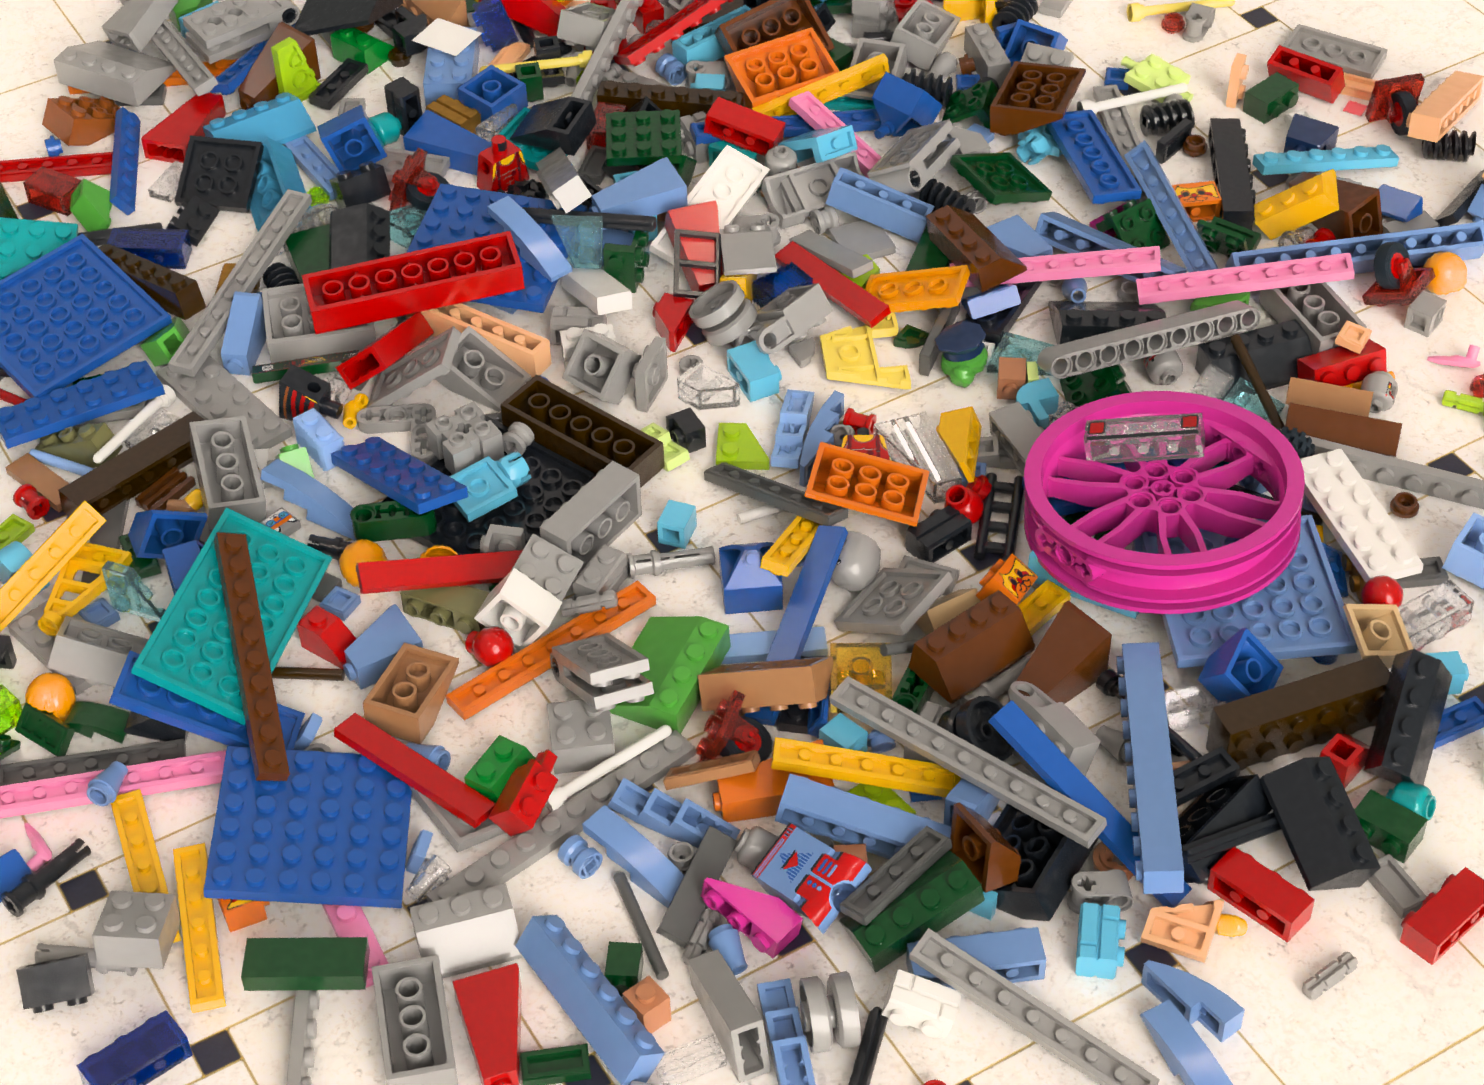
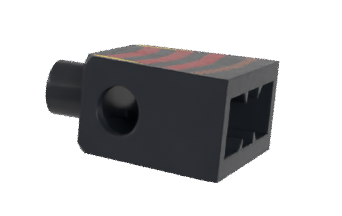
[279,365,343,421]

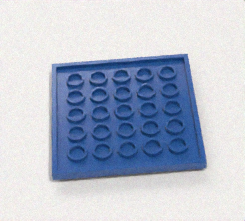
[406,183,587,313]
[0,233,172,398]
[204,746,412,909]

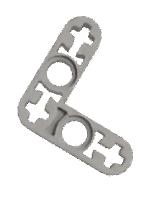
[356,403,437,464]

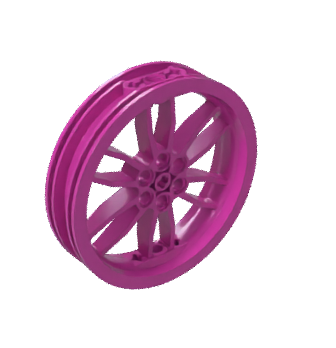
[1024,391,1305,614]

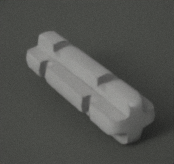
[560,590,618,617]
[682,908,721,965]
[1302,952,1358,1000]

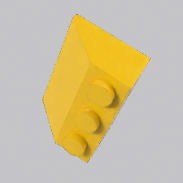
[1254,169,1339,240]

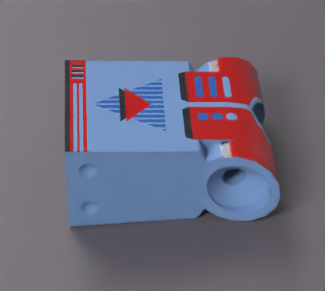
[751,823,872,935]

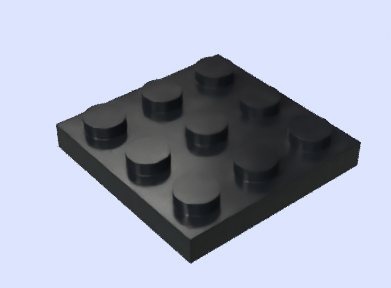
[174,135,264,213]

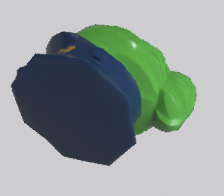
[934,321,988,388]

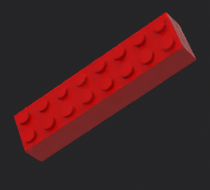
[301,231,525,334]

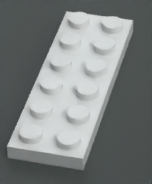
[649,145,770,270]
[1300,448,1424,582]

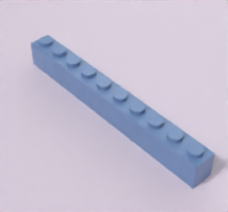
[1225,222,1484,274]
[1116,642,1184,894]

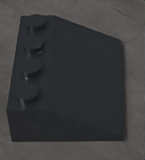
[294,0,404,36]
[1048,301,1167,352]
[993,803,1099,921]

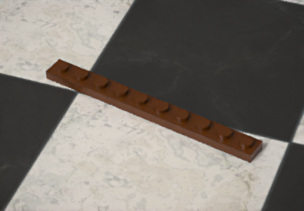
[214,532,290,781]

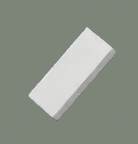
[561,263,632,315]

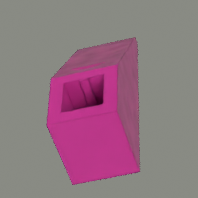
[701,877,803,959]

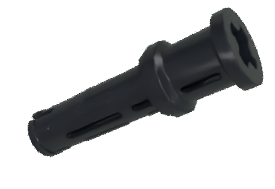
[0,838,91,917]

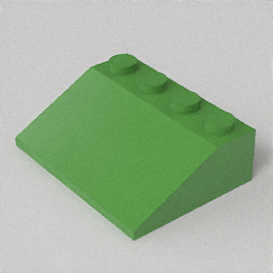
[610,616,731,734]

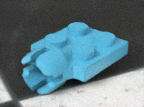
[1016,124,1063,165]
[449,451,532,522]

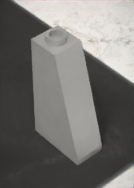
[101,0,179,52]
[687,949,771,1083]

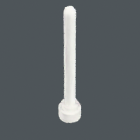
[1077,83,1188,115]
[93,384,176,464]
[545,725,672,812]

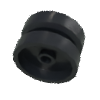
[937,696,1014,761]

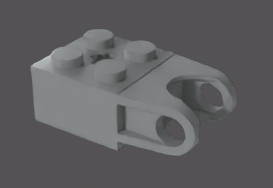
[735,283,833,354]
[1008,681,1101,788]

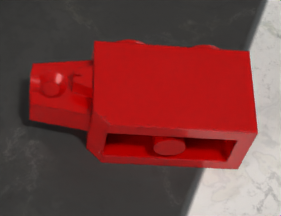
[488,749,558,837]

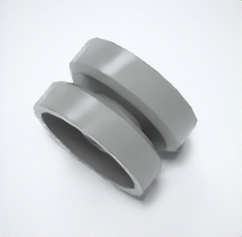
[689,280,758,346]
[799,971,861,1054]

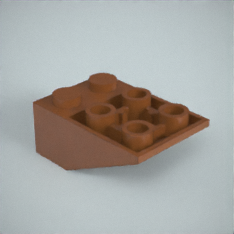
[42,96,121,146]

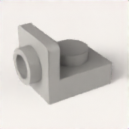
[480,524,526,553]

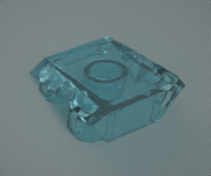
[390,205,427,248]

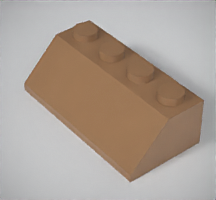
[398,0,468,27]
[698,656,833,715]

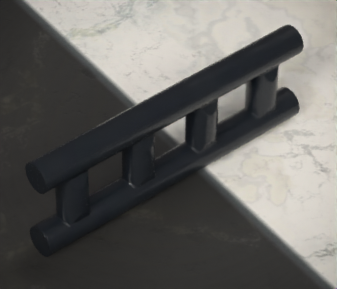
[974,473,1024,561]

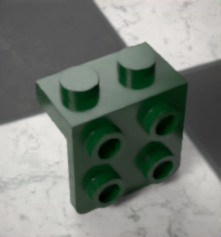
[942,80,998,129]
[1095,198,1170,250]
[1196,216,1262,259]
[603,231,650,293]
[1060,364,1132,412]

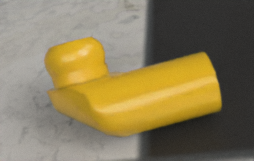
[343,393,369,429]

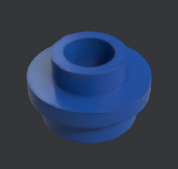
[44,135,63,157]

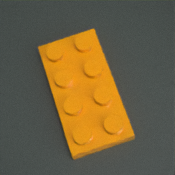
[864,265,970,313]

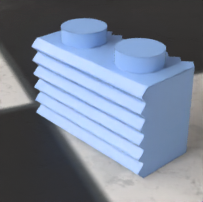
[293,408,345,471]

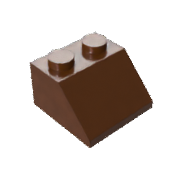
[950,802,1021,893]

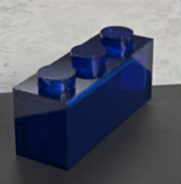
[107,228,192,269]
[76,1010,193,1085]

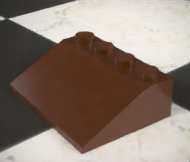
[714,0,835,55]
[990,61,1086,136]

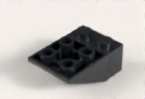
[510,96,597,156]

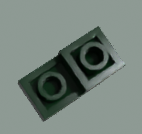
[65,701,130,744]

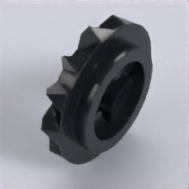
[506,178,546,199]

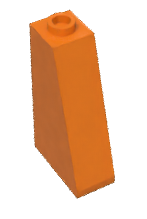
[712,739,834,823]

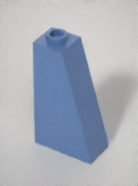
[589,157,688,231]

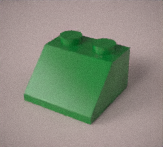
[330,28,395,75]
[464,735,535,803]

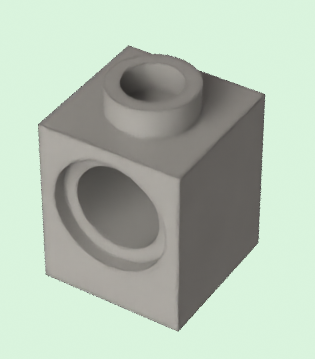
[1404,290,1447,337]

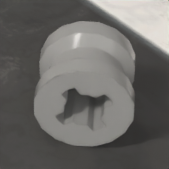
[810,205,839,234]
[502,422,535,455]

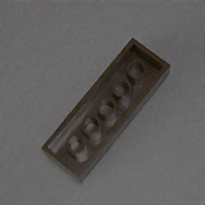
[500,375,665,488]
[1206,655,1390,771]

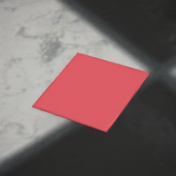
[1343,101,1368,116]

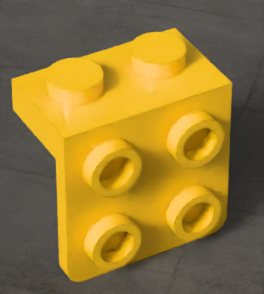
[943,0,998,31]

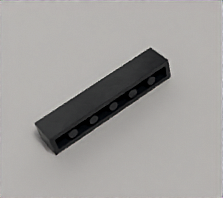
[1208,118,1256,230]

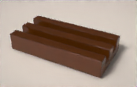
[135,467,196,511]

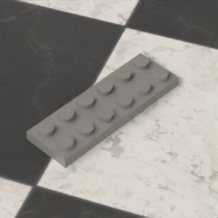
[156,355,293,449]

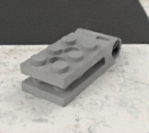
[182,0,300,64]
[867,119,961,194]
[550,633,654,711]

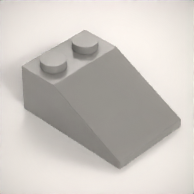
[890,0,961,71]
[557,2,616,51]
[843,38,908,101]
[719,223,777,276]
[435,326,531,412]

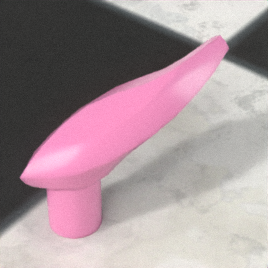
[1427,345,1481,368]
[24,823,52,873]

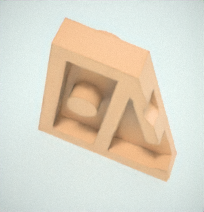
[1141,900,1224,963]

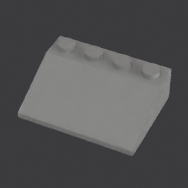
[53,41,176,107]
[262,283,376,363]

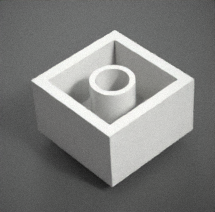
[474,568,562,651]

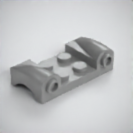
[761,152,863,229]

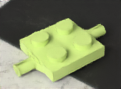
[1121,54,1193,103]

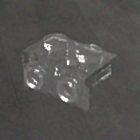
[1164,684,1225,731]

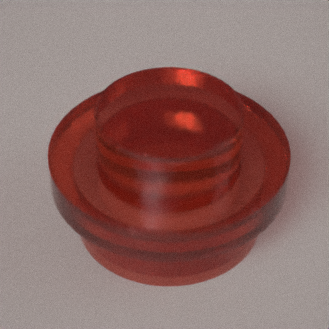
[1161,13,1185,34]

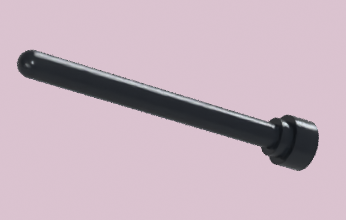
[1096,669,1202,761]

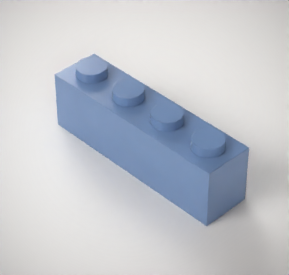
[826,167,934,243]
[906,927,1046,990]

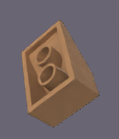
[363,642,459,744]

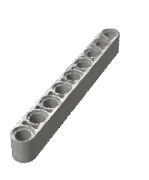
[1037,300,1261,379]

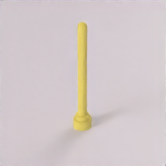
[1127,0,1235,22]
[479,50,593,73]

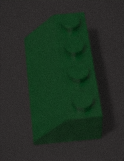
[839,850,985,973]

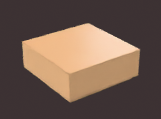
[1335,320,1372,354]

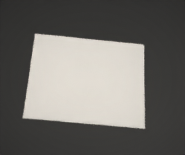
[412,18,482,56]

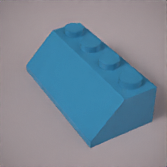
[203,92,317,145]
[250,137,311,232]

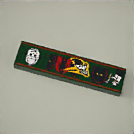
[252,350,359,384]

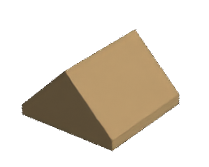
[916,588,981,635]
[1343,604,1413,669]

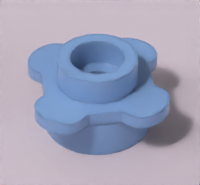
[867,729,896,753]

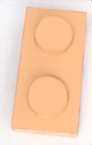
[1226,53,1249,108]

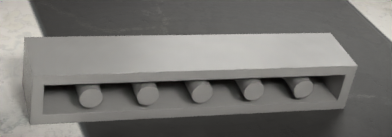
[536,147,592,214]

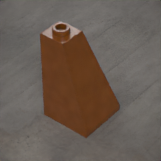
[238,22,321,110]
[1288,172,1383,240]
[1009,600,1112,704]

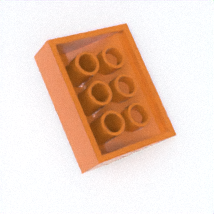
[724,27,840,109]
[804,442,930,527]

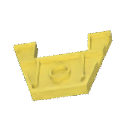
[820,312,911,390]

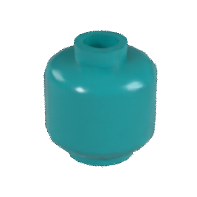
[369,112,401,146]
[1386,781,1436,821]

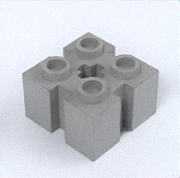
[852,0,896,39]
[425,401,504,475]

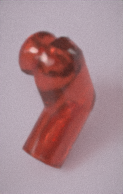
[1469,374,1484,398]

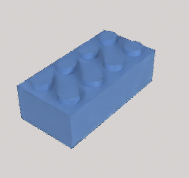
[423,26,480,106]

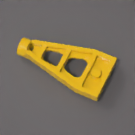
[38,542,133,636]

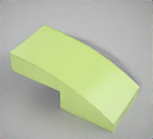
[641,423,690,472]

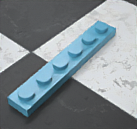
[1252,145,1399,175]

